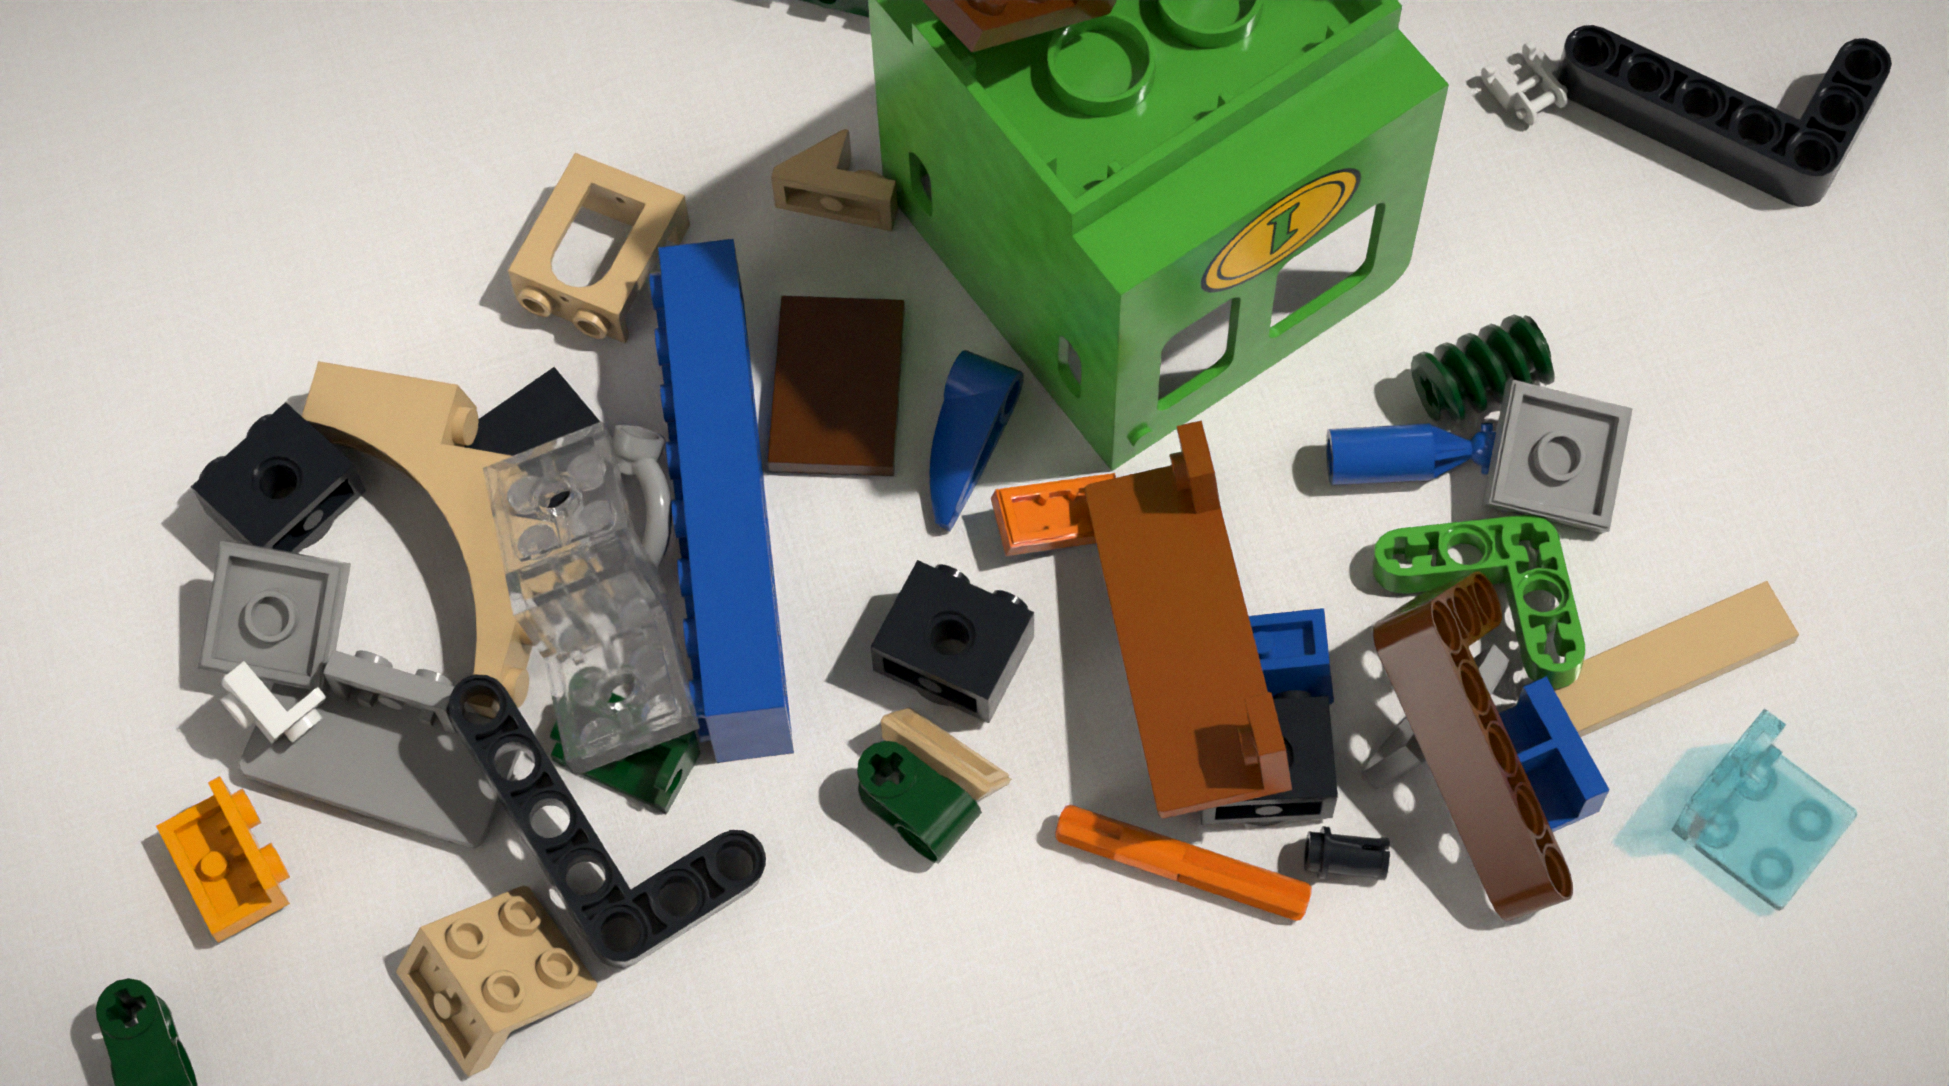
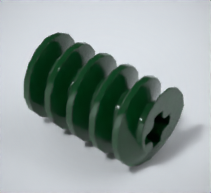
[1411,314,1555,423]

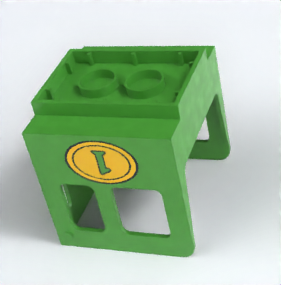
[868,0,1449,471]

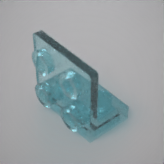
[1671,708,1857,911]

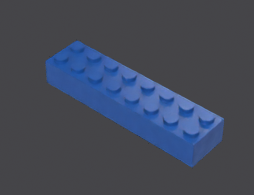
[649,239,794,763]

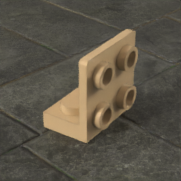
[396,886,597,1077]

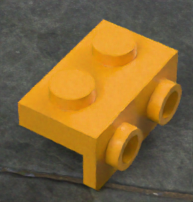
[156,776,290,943]

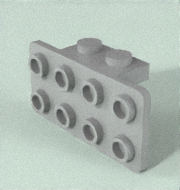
[239,650,521,848]

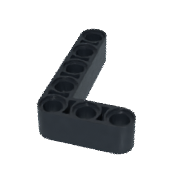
[1556,25,1892,207]
[449,674,766,968]

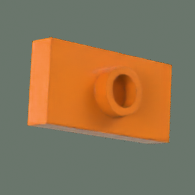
[991,473,1116,556]

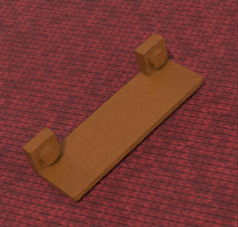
[1084,420,1292,818]

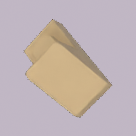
[771,129,898,232]

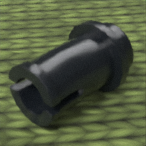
[1304,826,1390,880]

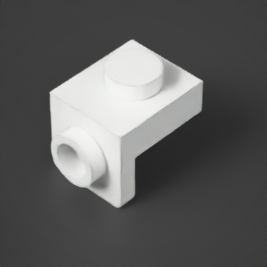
[220,661,326,744]

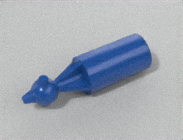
[1326,423,1496,486]

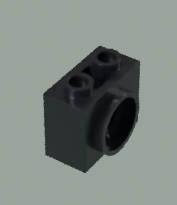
[191,402,366,553]
[870,560,1034,723]
[1200,690,1338,826]

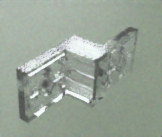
[483,421,700,776]

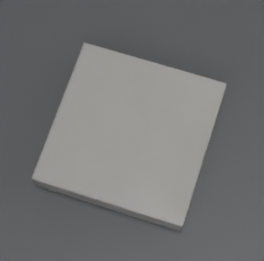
[1482,380,1633,533]
[198,540,351,692]

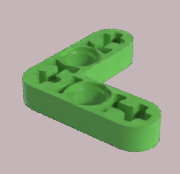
[1373,515,1585,689]

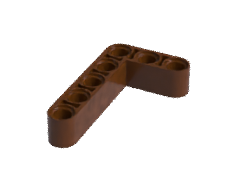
[1373,571,1573,922]

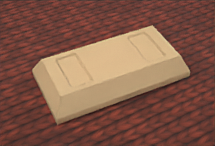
[881,707,1012,801]

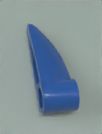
[929,350,1024,532]

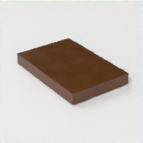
[768,295,905,476]

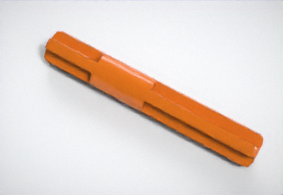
[1055,805,1312,921]

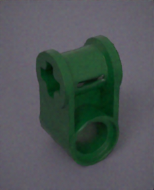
[857,741,982,864]
[95,978,198,1086]

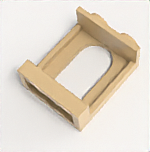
[508,153,690,343]

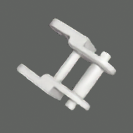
[1481,41,1568,125]

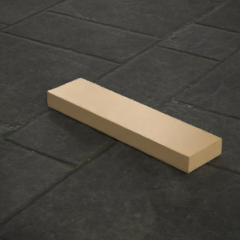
[1554,581,1799,737]

